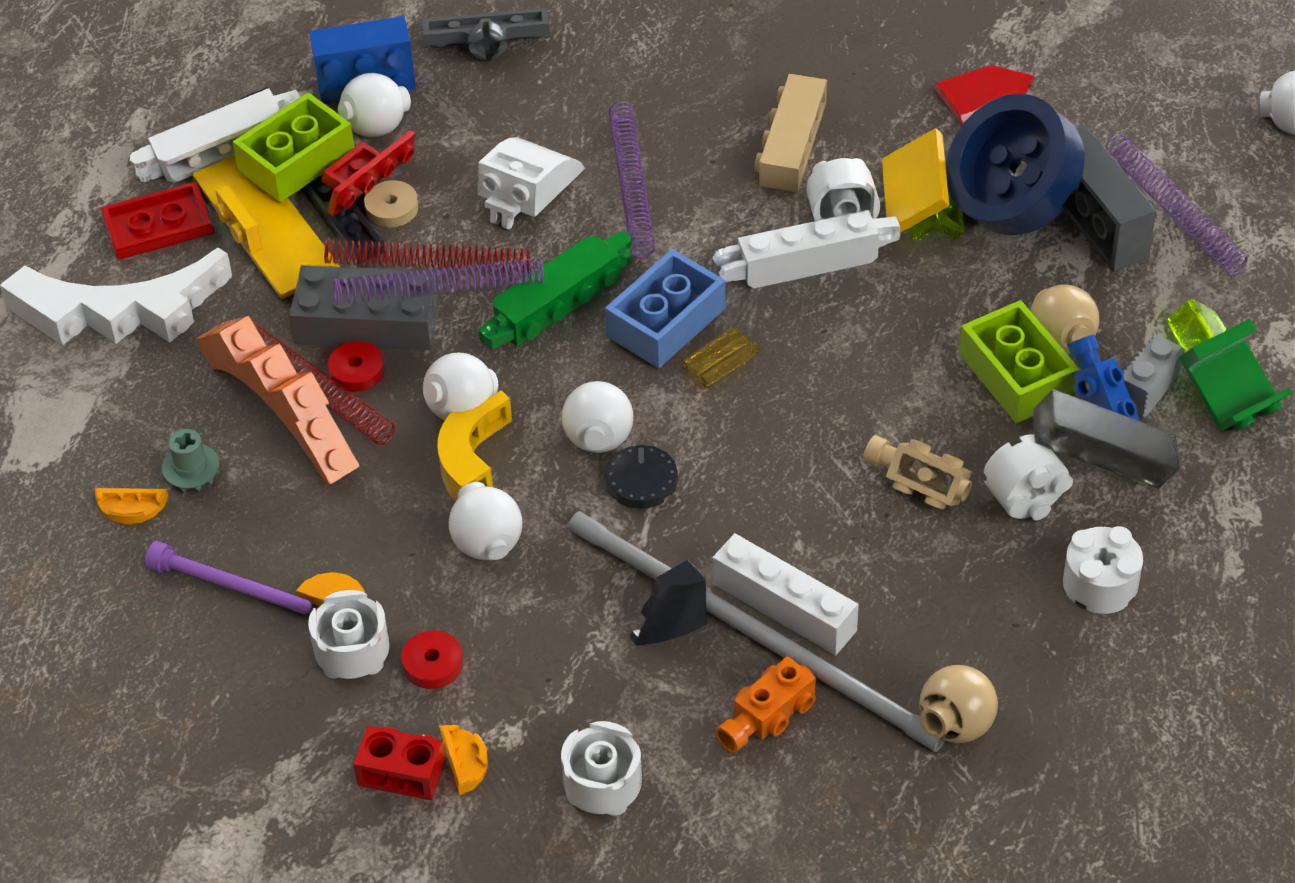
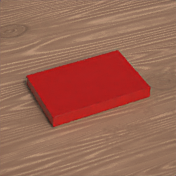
[100,182,215,260]

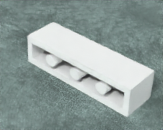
[713,533,858,656]

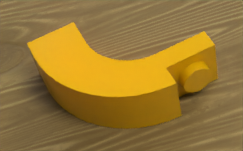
[437,390,512,501]

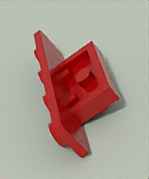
[321,130,416,216]

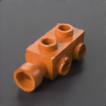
[715,656,816,753]

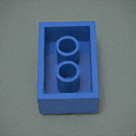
[309,16,416,104]

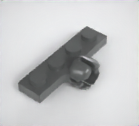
[422,8,550,61]

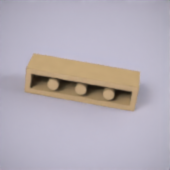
[754,74,827,193]

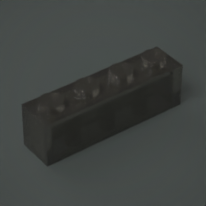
[1033,389,1180,489]

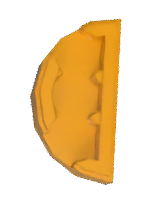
[95,488,169,525]
[296,572,365,606]
[439,725,488,796]

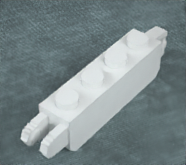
[129,88,300,183]
[713,210,900,288]

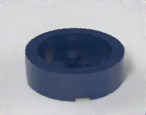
[946,94,1085,235]

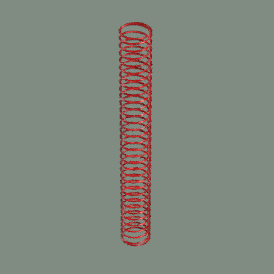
[324,239,530,273]
[252,321,395,445]

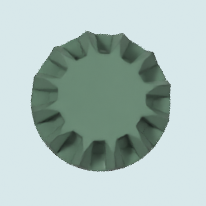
[162,429,220,493]

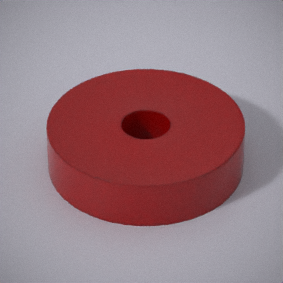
[328,341,385,392]
[401,630,463,689]

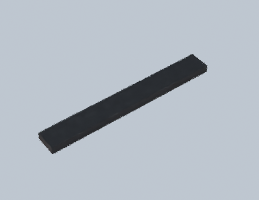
[239,87,384,265]

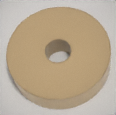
[364,180,418,228]

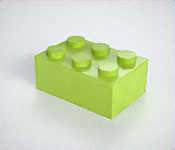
[232,92,355,203]
[959,300,1080,423]

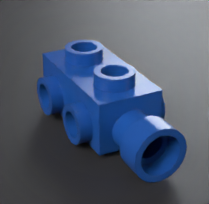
[1067,334,1141,444]

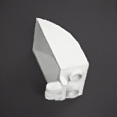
[478,137,585,230]

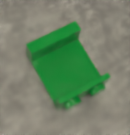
[1179,319,1292,432]

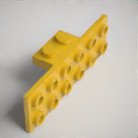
[192,155,340,299]

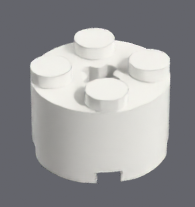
[806,158,880,221]
[984,434,1073,520]
[1063,526,1143,614]
[308,590,389,679]
[561,721,642,816]

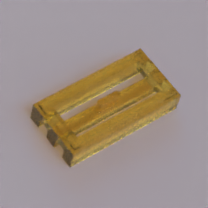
[683,326,759,388]

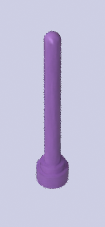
[145,540,312,614]

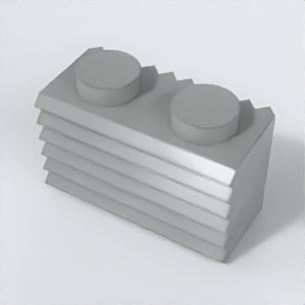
[1123,335,1185,419]

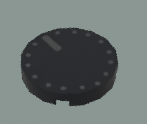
[605,445,678,509]

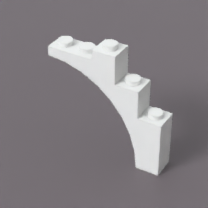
[0,248,232,346]

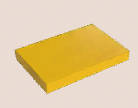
[882,128,949,233]

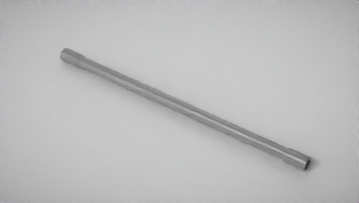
[568,511,947,752]

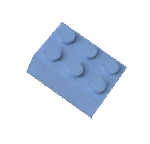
[605,249,726,369]

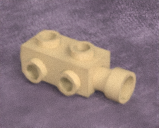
[863,435,972,509]

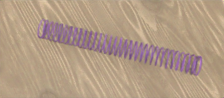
[609,101,655,258]
[1105,134,1248,275]
[333,258,544,305]

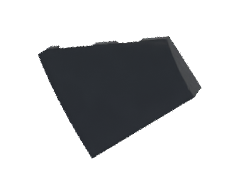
[630,560,707,645]

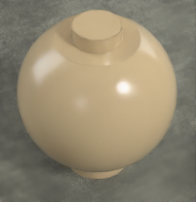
[1030,285,1099,354]
[919,665,998,743]

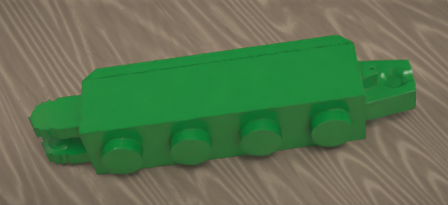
[478,231,633,350]

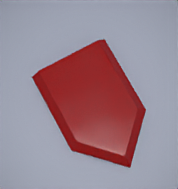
[933,65,1034,126]

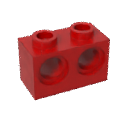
[353,726,446,801]

